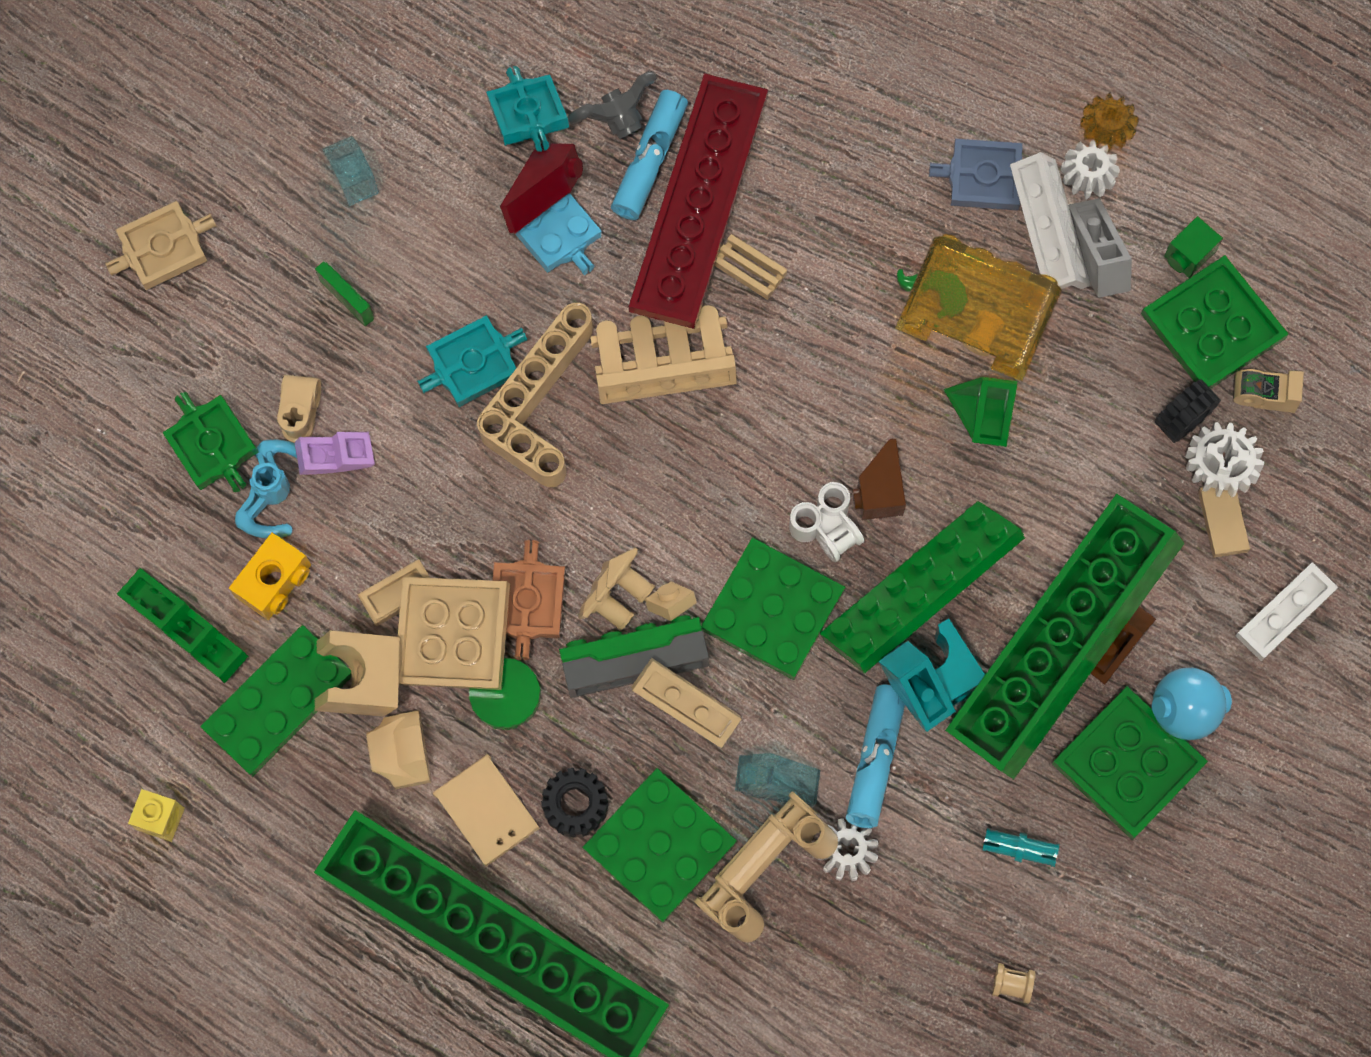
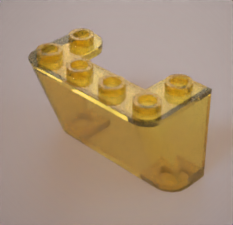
[895,234,1062,381]

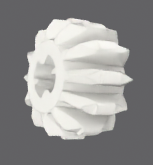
[1061,140,1120,200]
[818,818,878,881]

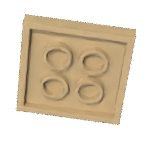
[397,577,510,690]

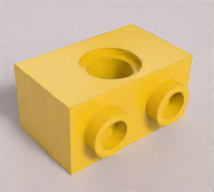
[229,532,311,621]

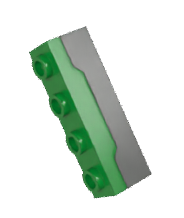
[559,615,709,698]

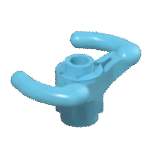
[235,439,297,539]

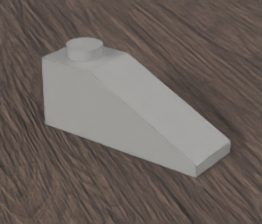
[1068,198,1132,298]

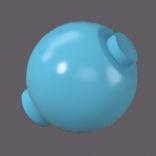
[1152,667,1232,740]

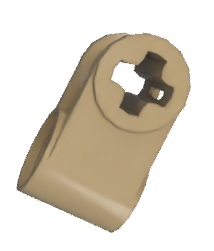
[277,375,321,443]

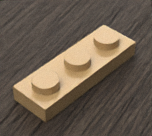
[631,658,742,748]

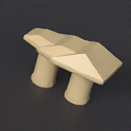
[578,548,655,631]

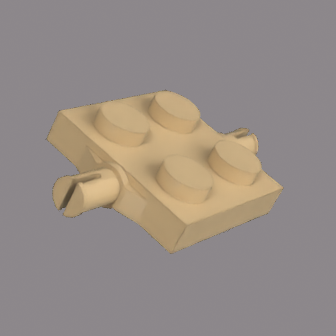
[105,201,217,290]

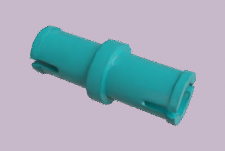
[982,828,1060,867]

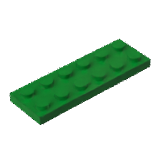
[820,501,1025,674]

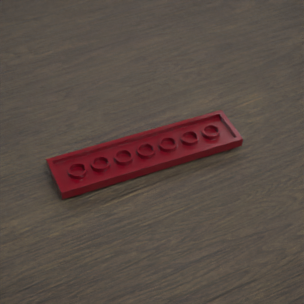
[628,73,768,329]

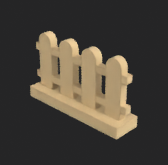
[590,305,737,404]

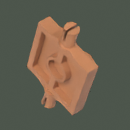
[493,540,566,660]

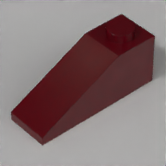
[500,143,583,233]

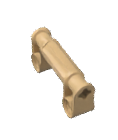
[694,791,838,942]

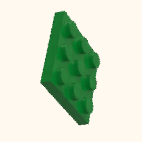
[1141,255,1289,389]
[701,537,845,680]
[1052,686,1208,840]
[582,768,737,924]

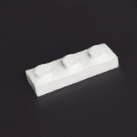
[1236,562,1338,661]

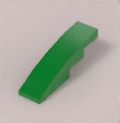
[117,568,249,683]

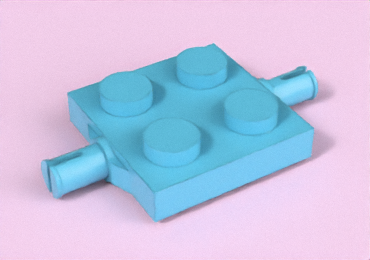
[515,193,602,275]

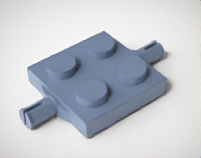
[929,139,1023,210]

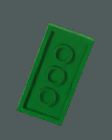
[200,625,352,778]

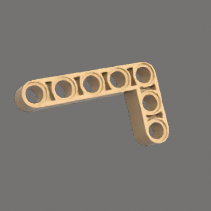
[477,303,593,487]

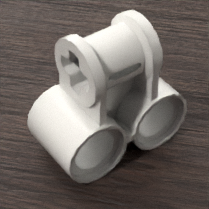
[789,482,864,562]

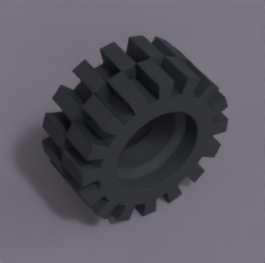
[1154,379,1221,443]
[541,768,608,838]

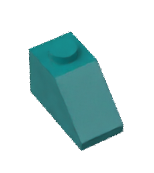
[878,641,956,732]

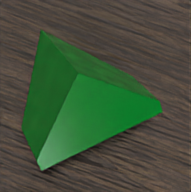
[943,377,1017,447]

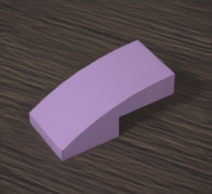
[295,432,375,475]

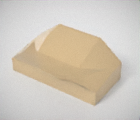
[366,710,431,789]

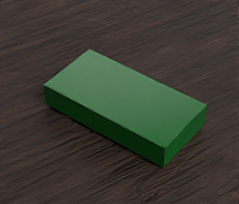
[315,261,374,327]

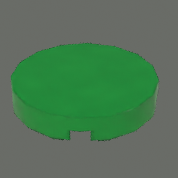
[469,658,541,730]

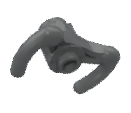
[568,71,657,140]

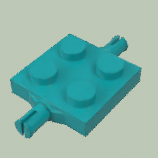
[486,66,569,152]
[417,315,528,407]

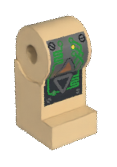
[1233,369,1304,413]

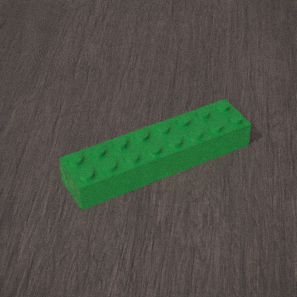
[945,493,1185,780]

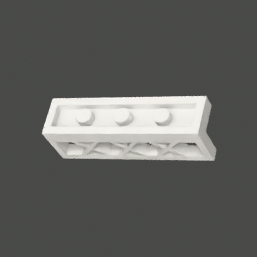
[1010,152,1091,293]

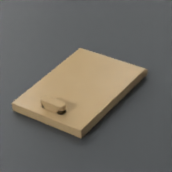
[433,754,540,867]

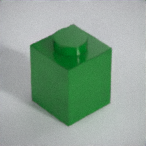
[1164,216,1223,278]

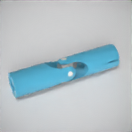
[611,90,688,220]
[846,684,905,828]

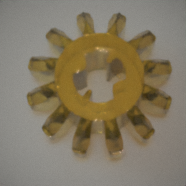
[1080,92,1139,152]

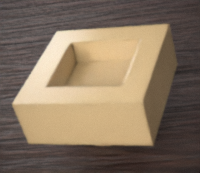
[645,582,697,621]

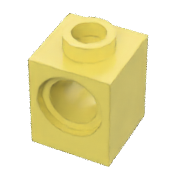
[128,789,185,842]

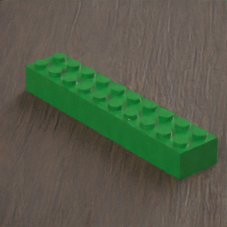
[314,810,670,1057]

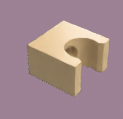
[315,630,400,717]

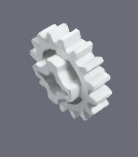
[1185,422,1264,497]

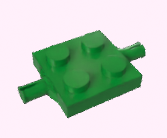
[163,392,259,492]

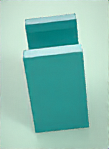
[889,619,985,706]

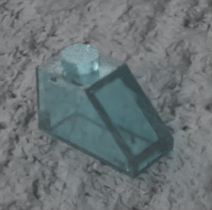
[322,136,379,206]
[735,753,820,806]

